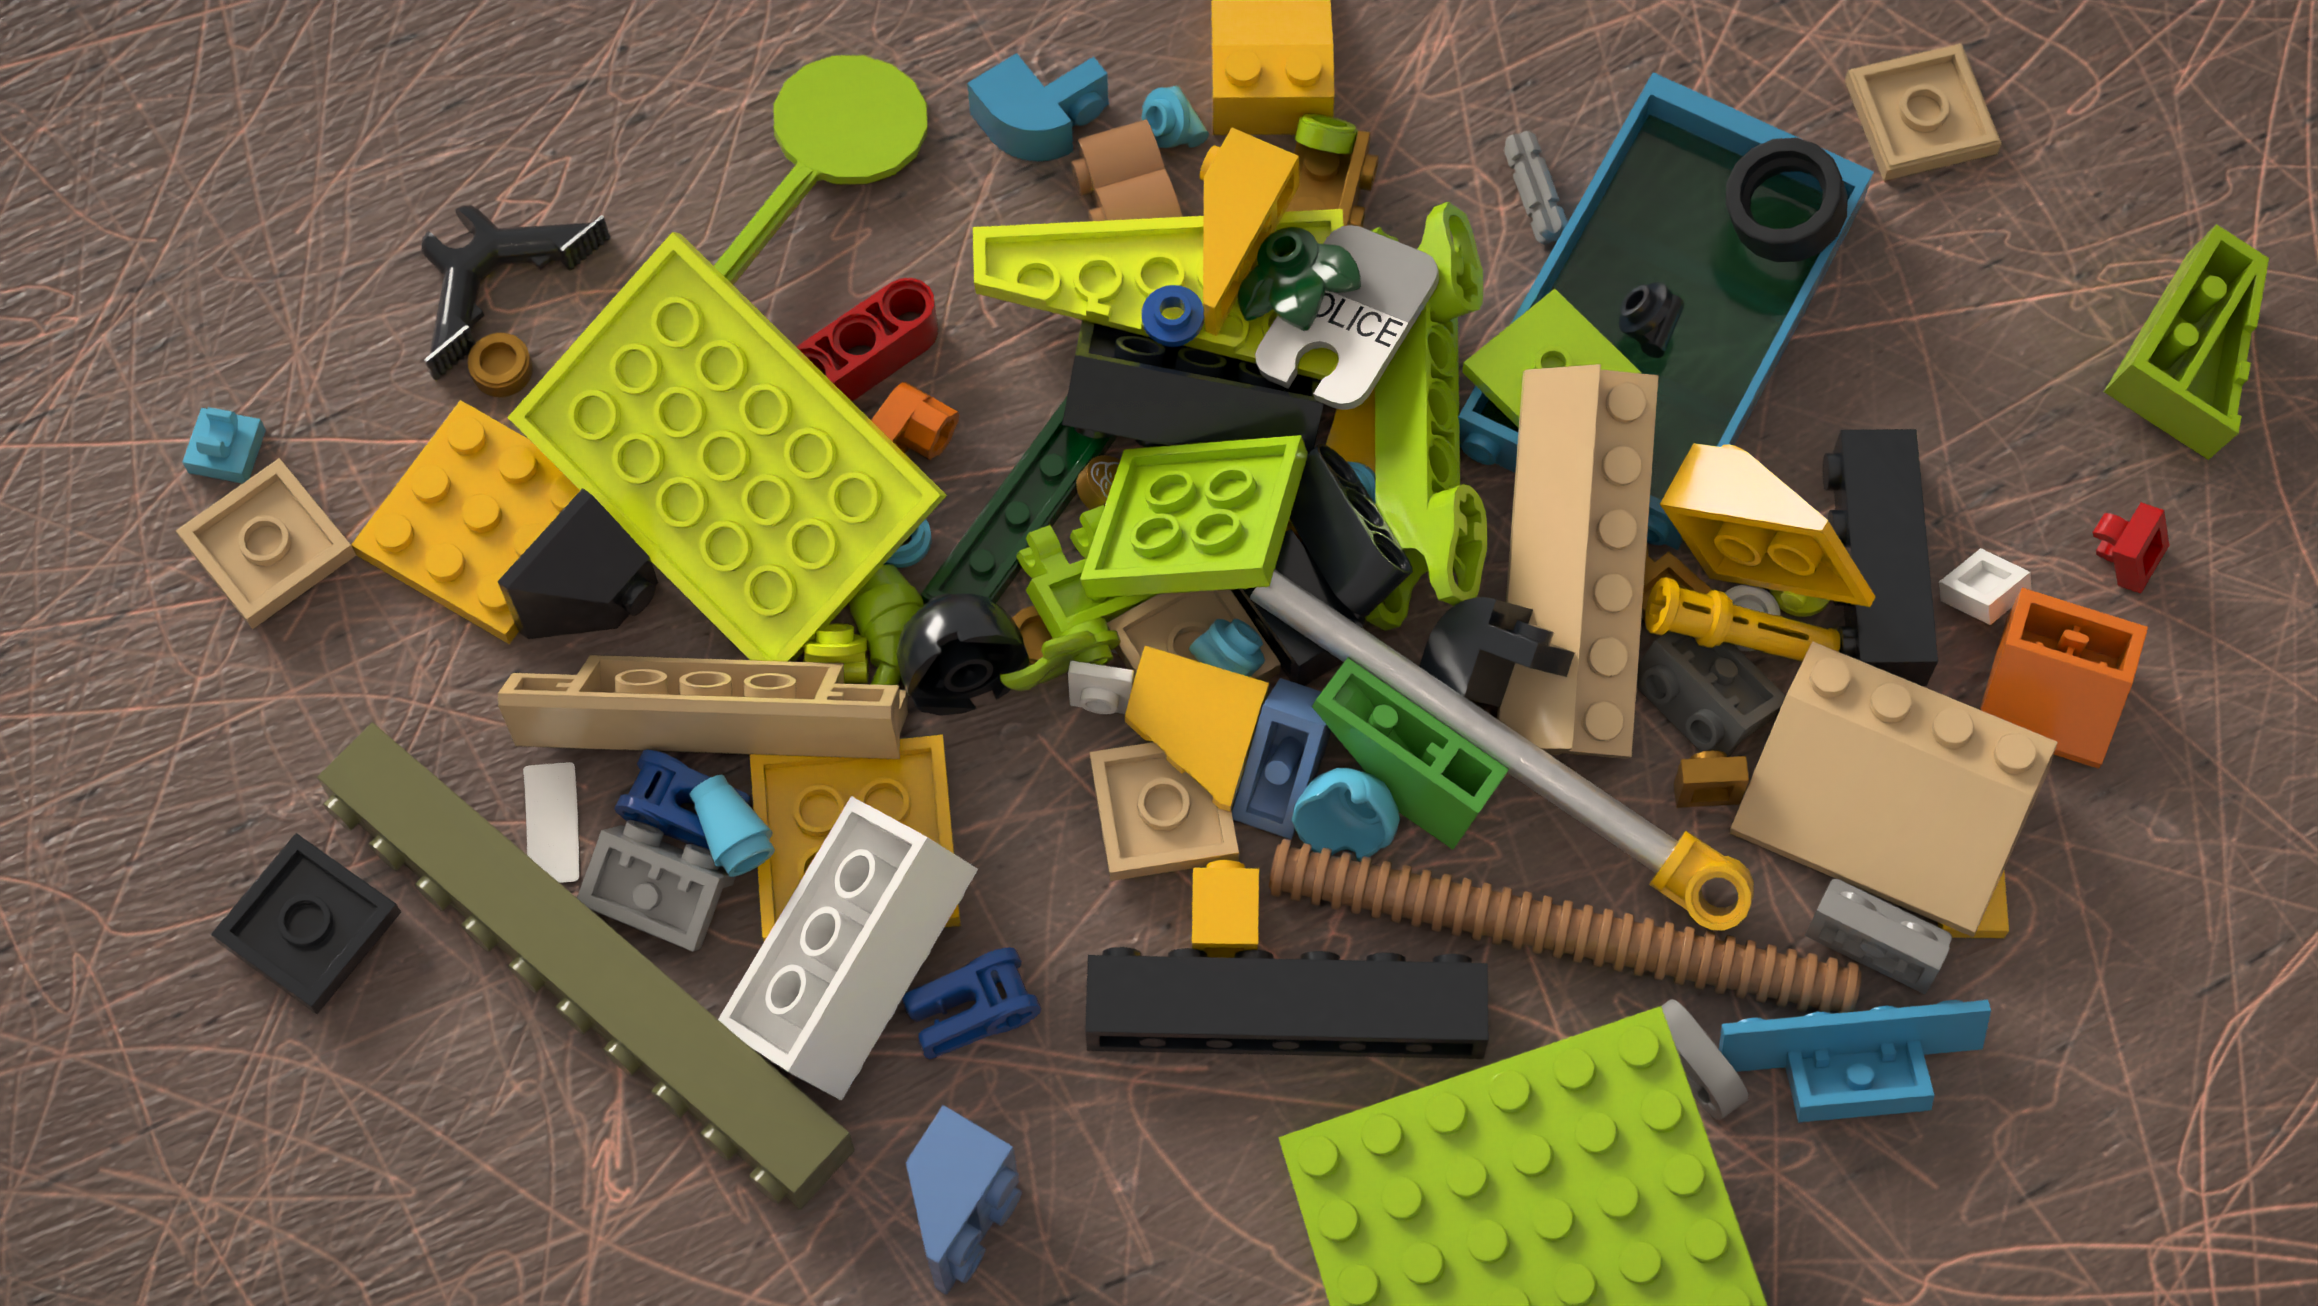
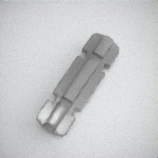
[1504,131,1568,244]

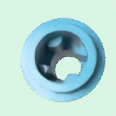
[690,775,775,877]

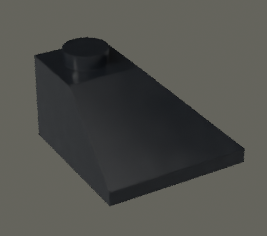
[497,488,658,639]

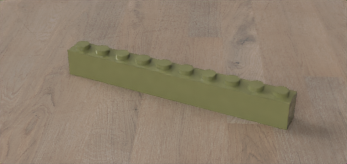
[317,722,855,1210]

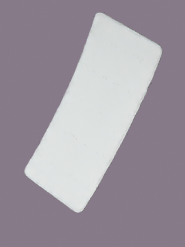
[523,762,579,883]

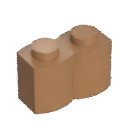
[1071,119,1183,221]

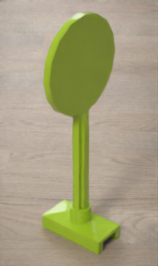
[714,55,927,285]

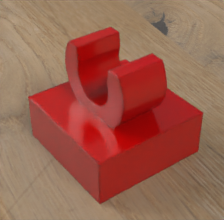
[2093,502,2170,594]

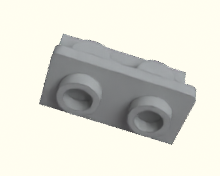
[577,820,736,952]
[1804,879,1952,994]

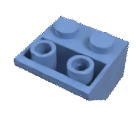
[906,1105,1022,1295]

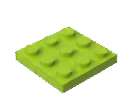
[1080,435,1308,598]

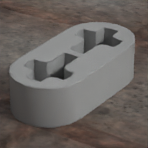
[1661,999,1748,1120]

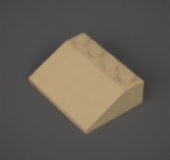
[1730,641,2058,937]

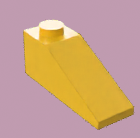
[1199,128,1300,336]

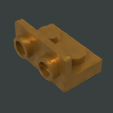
[1285,130,1379,228]

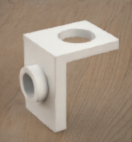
[1068,649,1134,714]

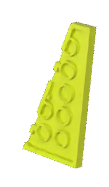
[973,209,1344,380]

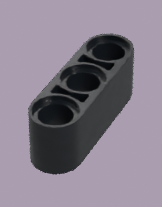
[1289,444,1413,617]

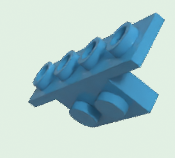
[1719,1000,1991,1123]

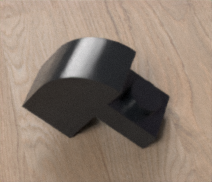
[1419,597,1575,707]

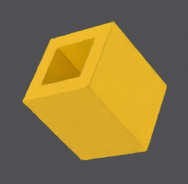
[1192,860,1259,958]

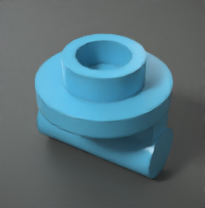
[1142,86,1209,148]
[1189,619,1265,677]

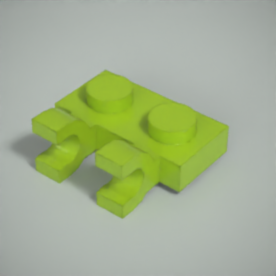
[1016,505,1157,639]

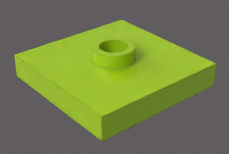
[1462,289,1641,428]

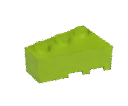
[2104,224,2269,460]

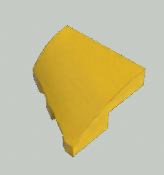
[1125,646,1269,812]

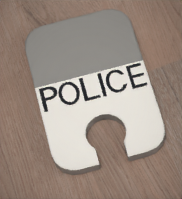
[1255,225,1439,410]

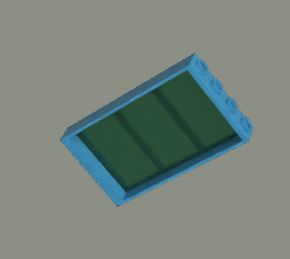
[1458,72,1874,550]

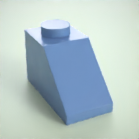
[1232,678,1331,839]

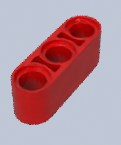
[796,278,938,401]

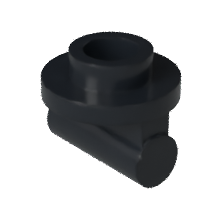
[1619,282,1685,358]

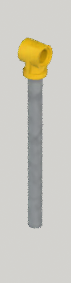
[1250,569,1754,930]

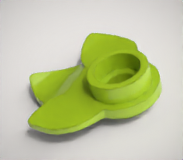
[1000,618,1121,691]

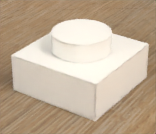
[1939,548,2032,625]

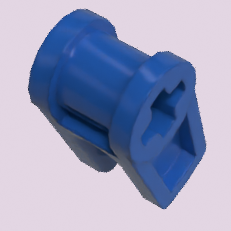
[614,749,752,849]
[902,948,1041,1059]

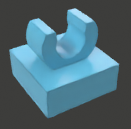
[182,407,266,484]

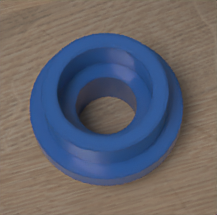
[1141,285,1204,347]

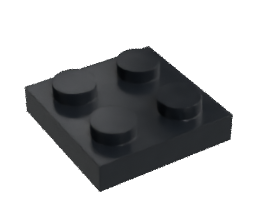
[211,833,401,1014]

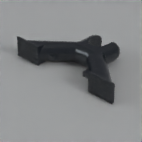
[421,205,610,380]

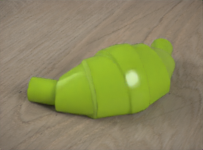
[848,564,924,685]

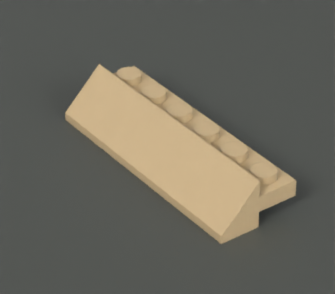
[1497,364,1659,759]
[498,655,908,759]

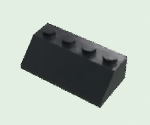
[1062,320,1324,454]

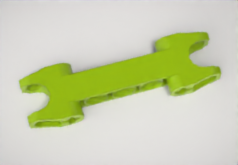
[1365,202,1487,631]

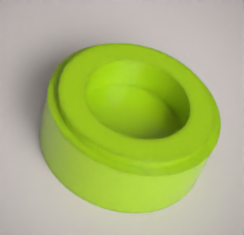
[1295,114,1358,154]

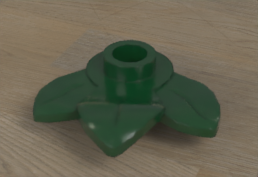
[1237,227,1361,331]

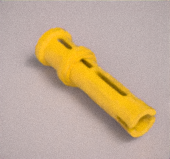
[1645,577,1841,662]

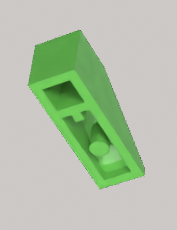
[1312,657,1509,850]

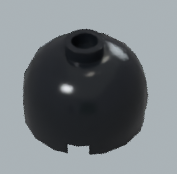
[896,593,1030,716]

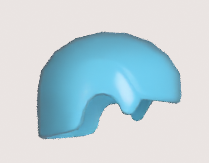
[1291,768,1400,862]

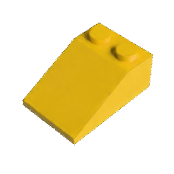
[1211,0,1335,135]
[1660,443,1876,607]

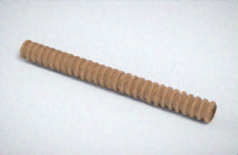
[1269,839,1861,1013]

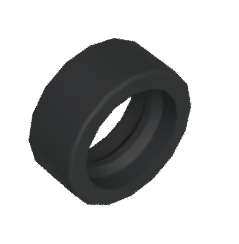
[1726,138,1847,263]

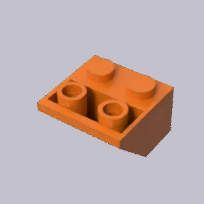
[1980,588,2148,769]

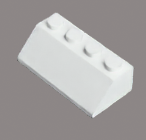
[718,796,978,1101]

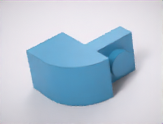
[967,53,1109,161]

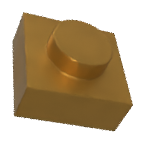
[1673,751,1749,808]

